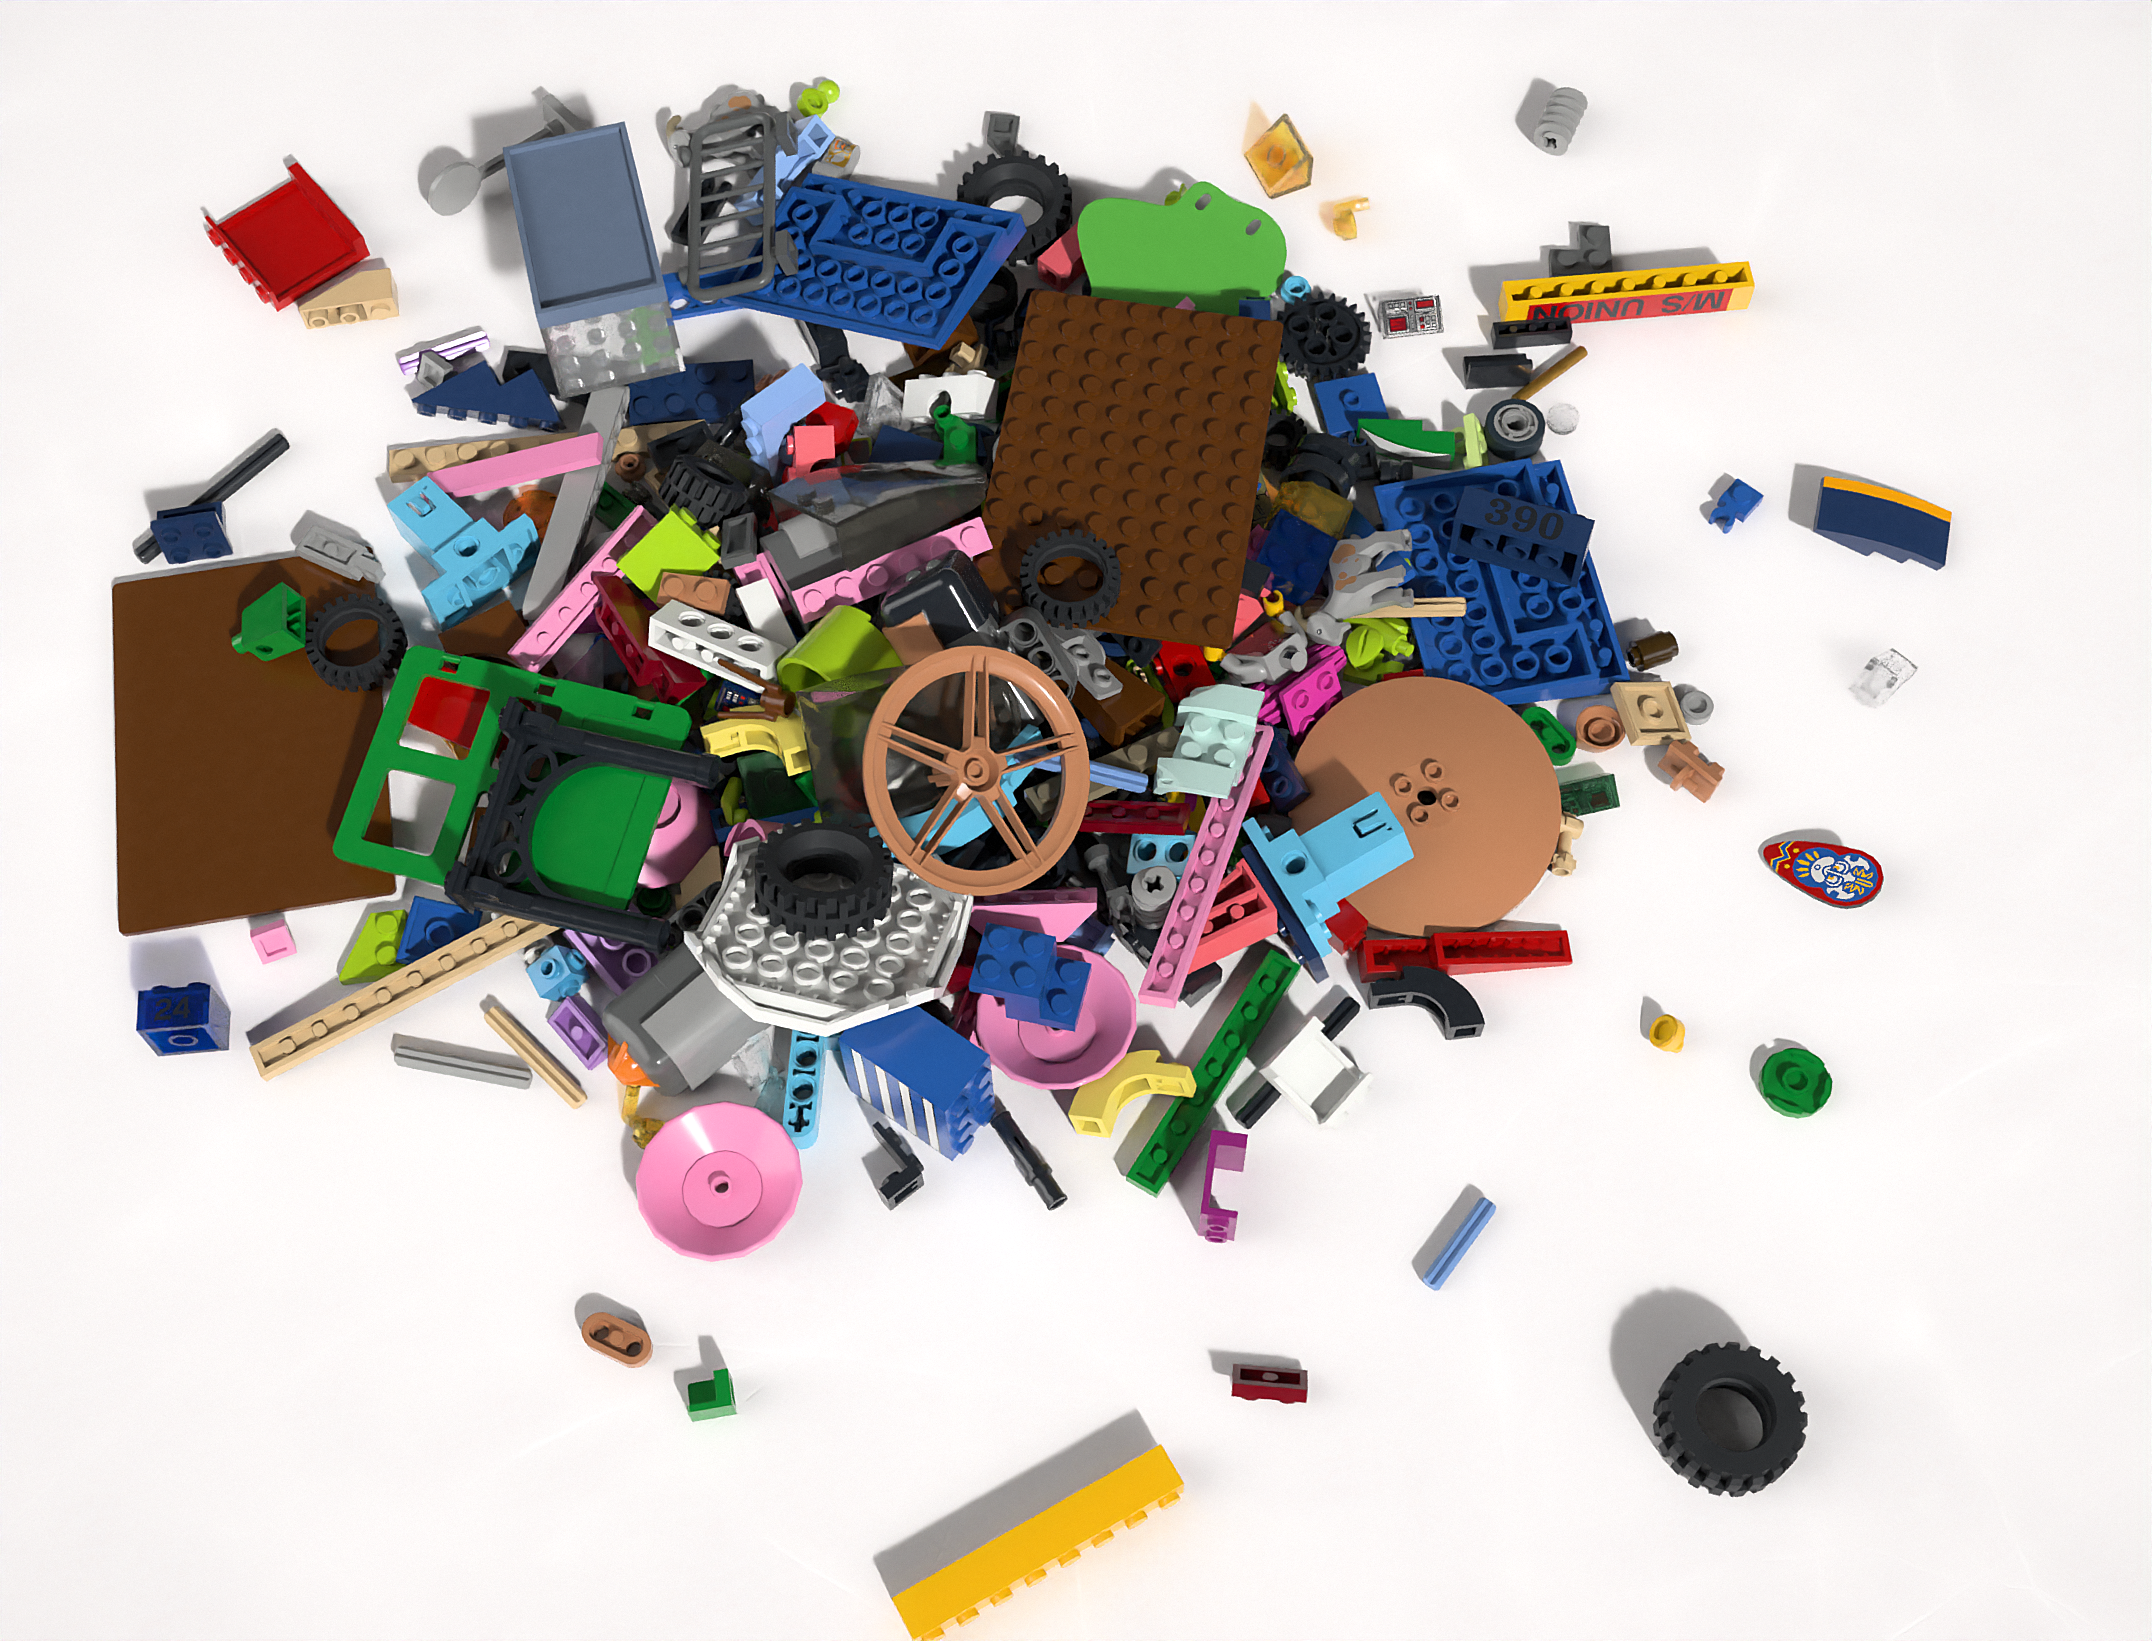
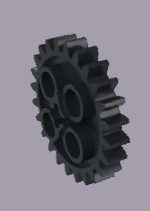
[1273,292,1372,382]

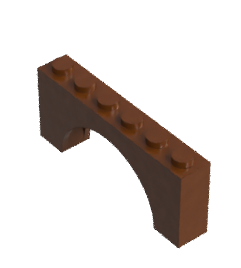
[438,600,562,778]

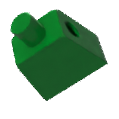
[231,582,306,661]

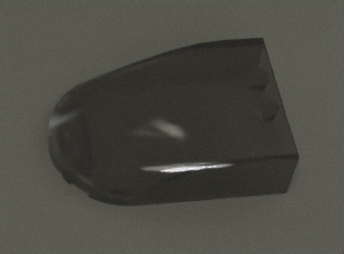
[768,459,989,572]
[796,664,1021,829]

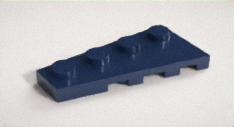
[1240,842,1329,984]

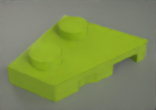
[339,909,408,985]

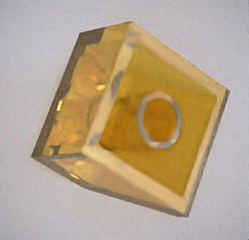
[1263,481,1354,555]

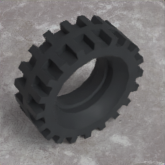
[956,150,1072,267]
[754,817,894,941]

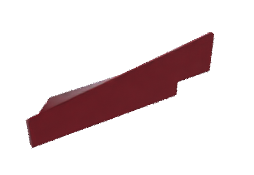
[593,575,707,706]

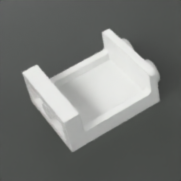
[1259,1016,1375,1131]

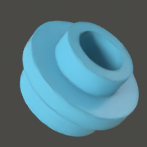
[1280,276,1311,306]

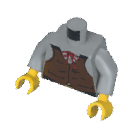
[1203,590,1309,685]

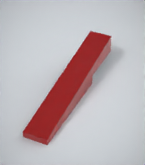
[1356,930,1573,983]

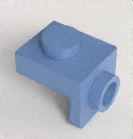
[1063,915,1115,957]

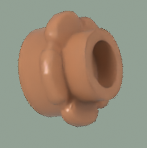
[615,453,646,483]

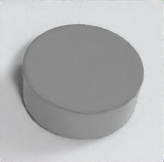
[1679,691,1714,725]

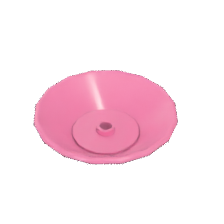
[636,780,717,889]
[976,945,1137,1090]
[635,1101,803,1262]

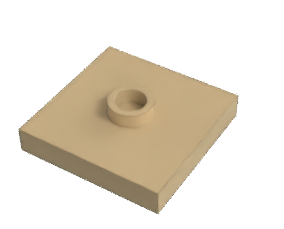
[1610,681,1692,746]

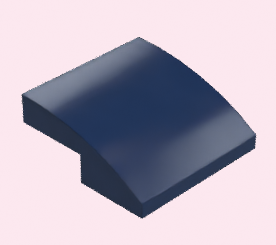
[862,424,944,486]

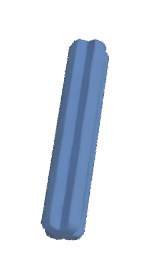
[1422,1197,1496,1291]

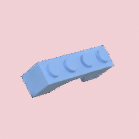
[734,114,836,226]

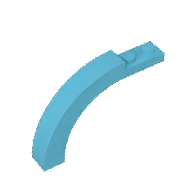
[831,724,1048,865]

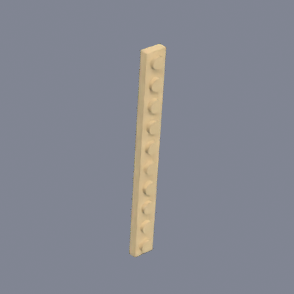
[389,419,706,483]
[249,915,560,1082]

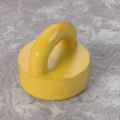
[1649,1014,1685,1053]

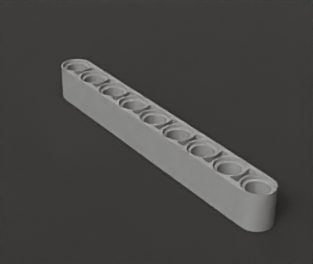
[523,381,630,621]

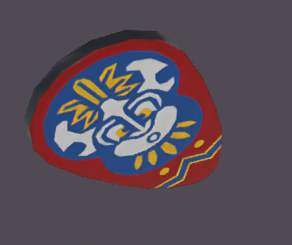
[1763,841,1884,909]

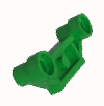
[933,405,978,514]

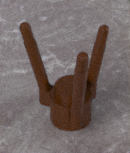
[717,658,796,722]

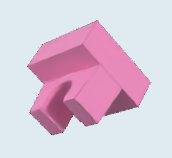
[250,919,297,965]

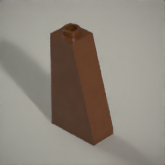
[1054,656,1166,750]

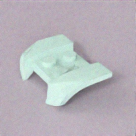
[1153,684,1265,799]

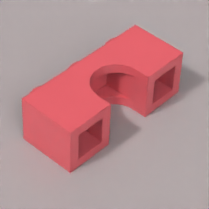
[786,425,837,518]

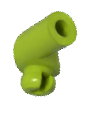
[720,777,750,826]

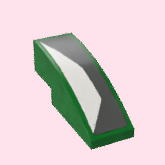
[1356,419,1455,471]

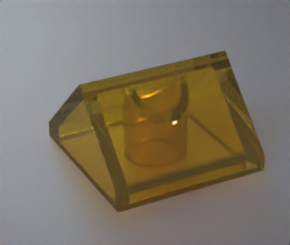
[1244,113,1314,199]

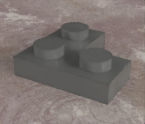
[1548,225,1613,278]

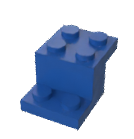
[969,923,1092,1032]

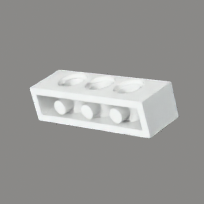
[648,599,789,694]

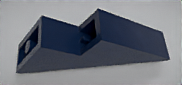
[411,360,567,433]

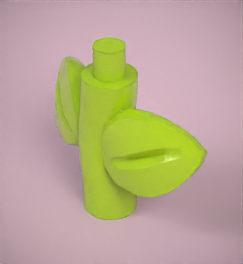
[1343,617,1414,668]

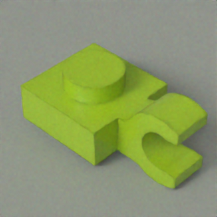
[1343,653,1404,687]

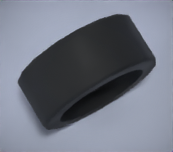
[968,266,1018,323]

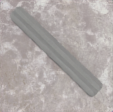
[394,1045,533,1090]

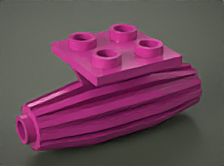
[1249,643,1347,747]

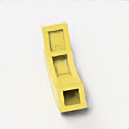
[700,705,822,776]
[1068,1050,1197,1138]

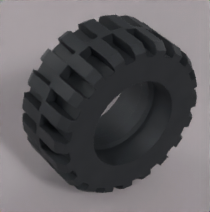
[1653,1342,1808,1497]

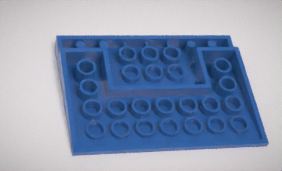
[722,173,1027,350]
[1373,458,1631,705]

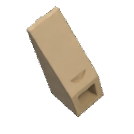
[299,268,399,329]

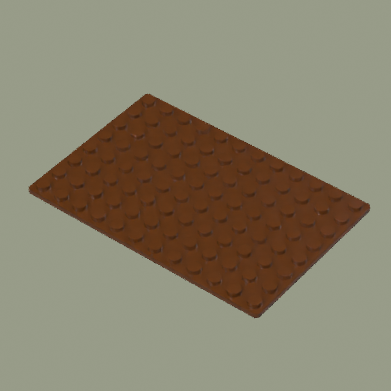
[972,289,1284,649]
[112,546,397,937]

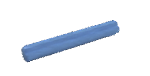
[1014,743,1148,793]

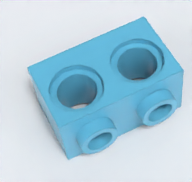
[1126,830,1198,883]

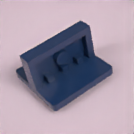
[150,501,233,564]

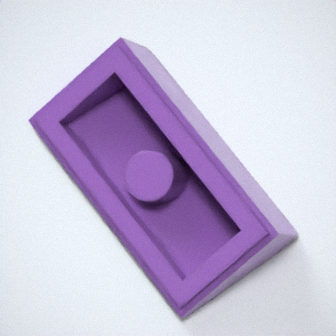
[547,996,608,1070]

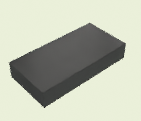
[721,512,758,570]

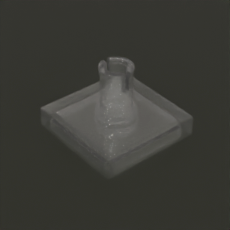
[856,372,915,442]

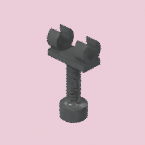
[1083,844,1137,938]

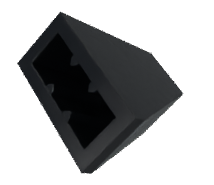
[561,638,628,695]

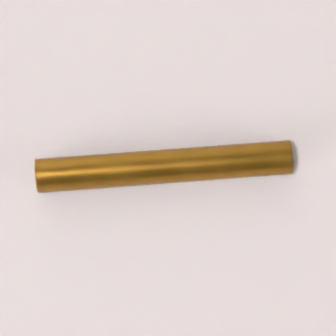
[1511,345,1588,400]

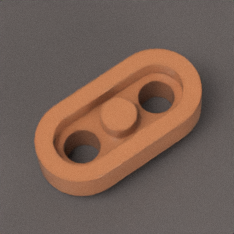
[581,1312,653,1368]

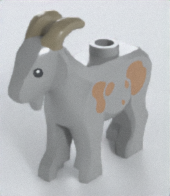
[665,91,798,180]
[1294,529,1414,646]

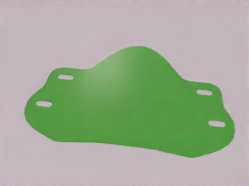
[1077,181,1287,316]

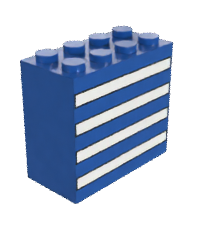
[838,1005,996,1162]

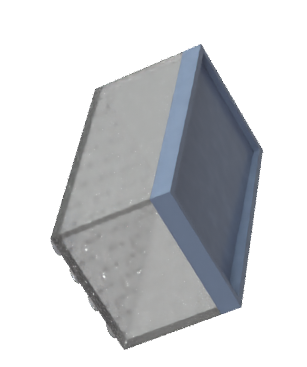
[502,121,686,399]

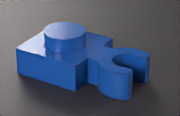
[1708,478,1764,534]

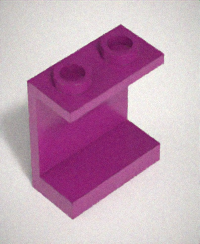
[1198,1129,1248,1243]

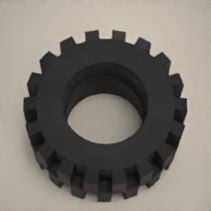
[658,455,749,532]

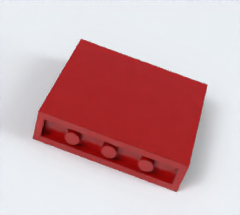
[204,162,370,312]

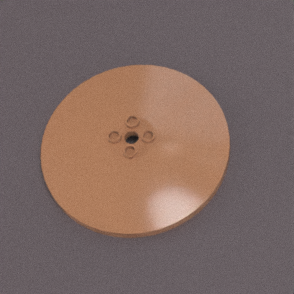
[1287,677,1562,939]

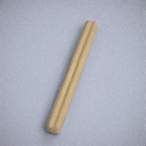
[1273,597,1467,619]

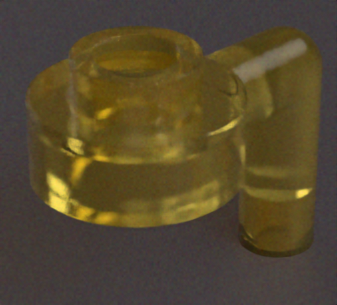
[1333,197,1370,241]
[621,1085,665,1150]

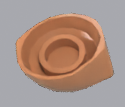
[1575,705,1626,753]

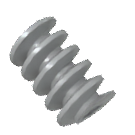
[1533,87,1588,156]
[1132,866,1176,929]

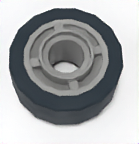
[1484,398,1546,461]

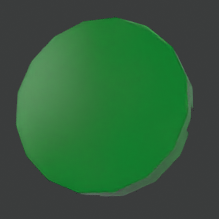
[1758,1048,1832,1119]

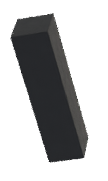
[1490,316,1573,350]

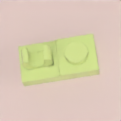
[1451,413,1490,470]

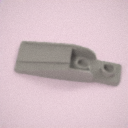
[1018,622,1123,700]

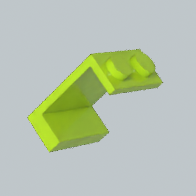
[616,504,721,609]

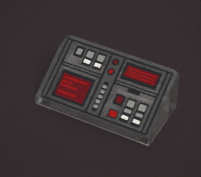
[1377,294,1444,339]

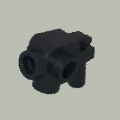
[816,356,875,403]

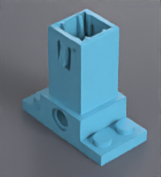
[387,476,542,632]
[1242,792,1414,958]

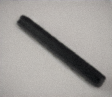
[1235,996,1361,1130]

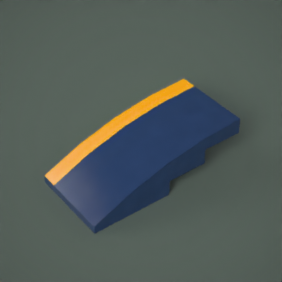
[1813,476,1952,571]

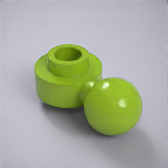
[797,80,840,118]

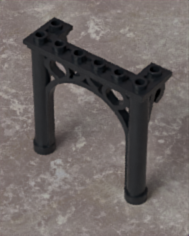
[444,696,721,955]

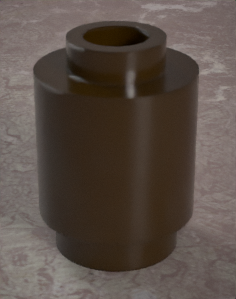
[1626,631,1679,672]

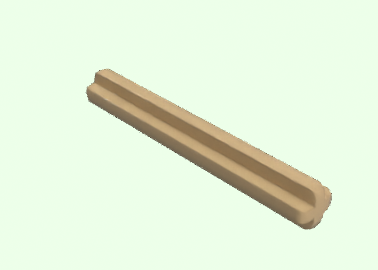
[484,1006,587,1109]

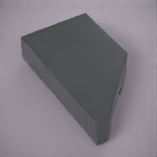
[987,113,1020,157]

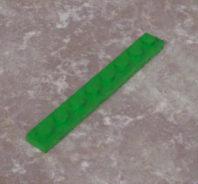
[1126,949,1301,1199]

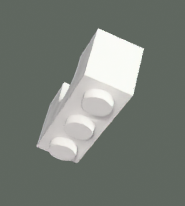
[902,370,999,425]

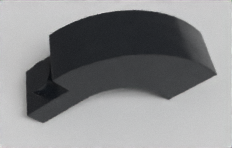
[1367,966,1485,1040]

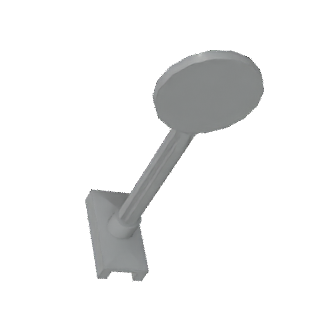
[428,93,588,216]

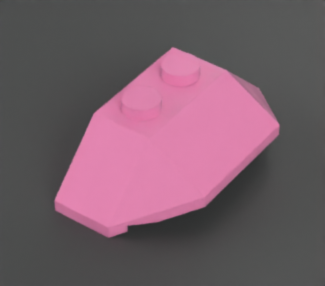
[969,887,1097,942]

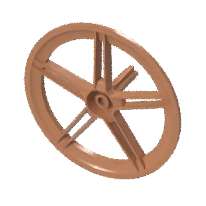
[862,646,1090,896]

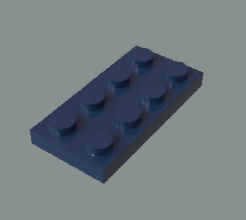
[628,359,756,427]

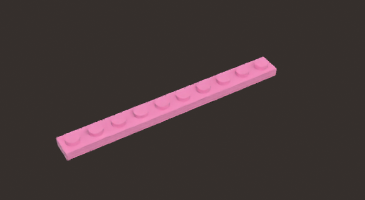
[1138,724,1274,1009]

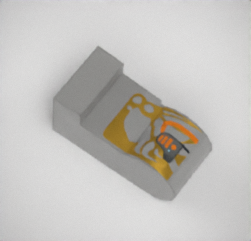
[812,138,860,180]

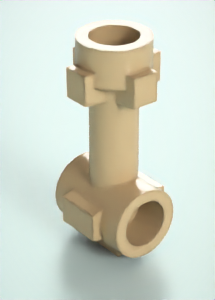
[1550,811,1584,877]

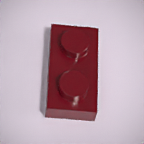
[1231,1364,1308,1404]

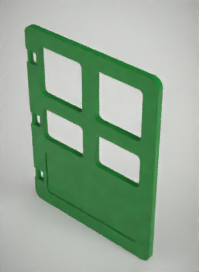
[333,645,692,911]

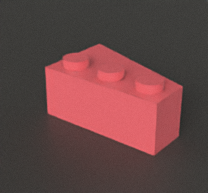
[1188,858,1278,974]

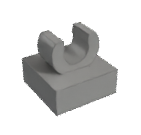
[417,351,459,389]

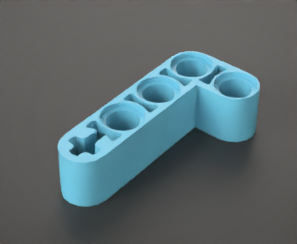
[783,1029,842,1150]

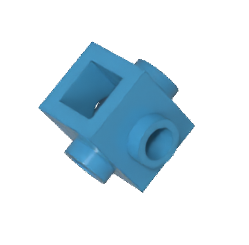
[525,945,591,1002]

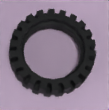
[1020,529,1121,630]
[304,593,408,692]

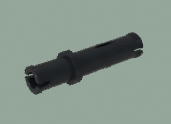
[990,1111,1068,1211]

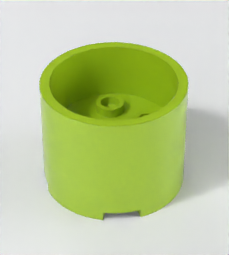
[777,605,906,737]

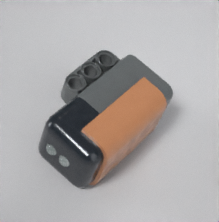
[880,549,1078,750]

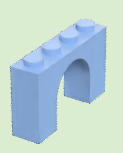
[740,363,826,497]

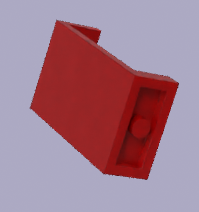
[407,666,536,762]

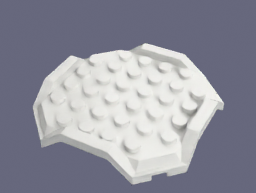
[684,823,974,1037]

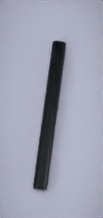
[133,433,290,564]

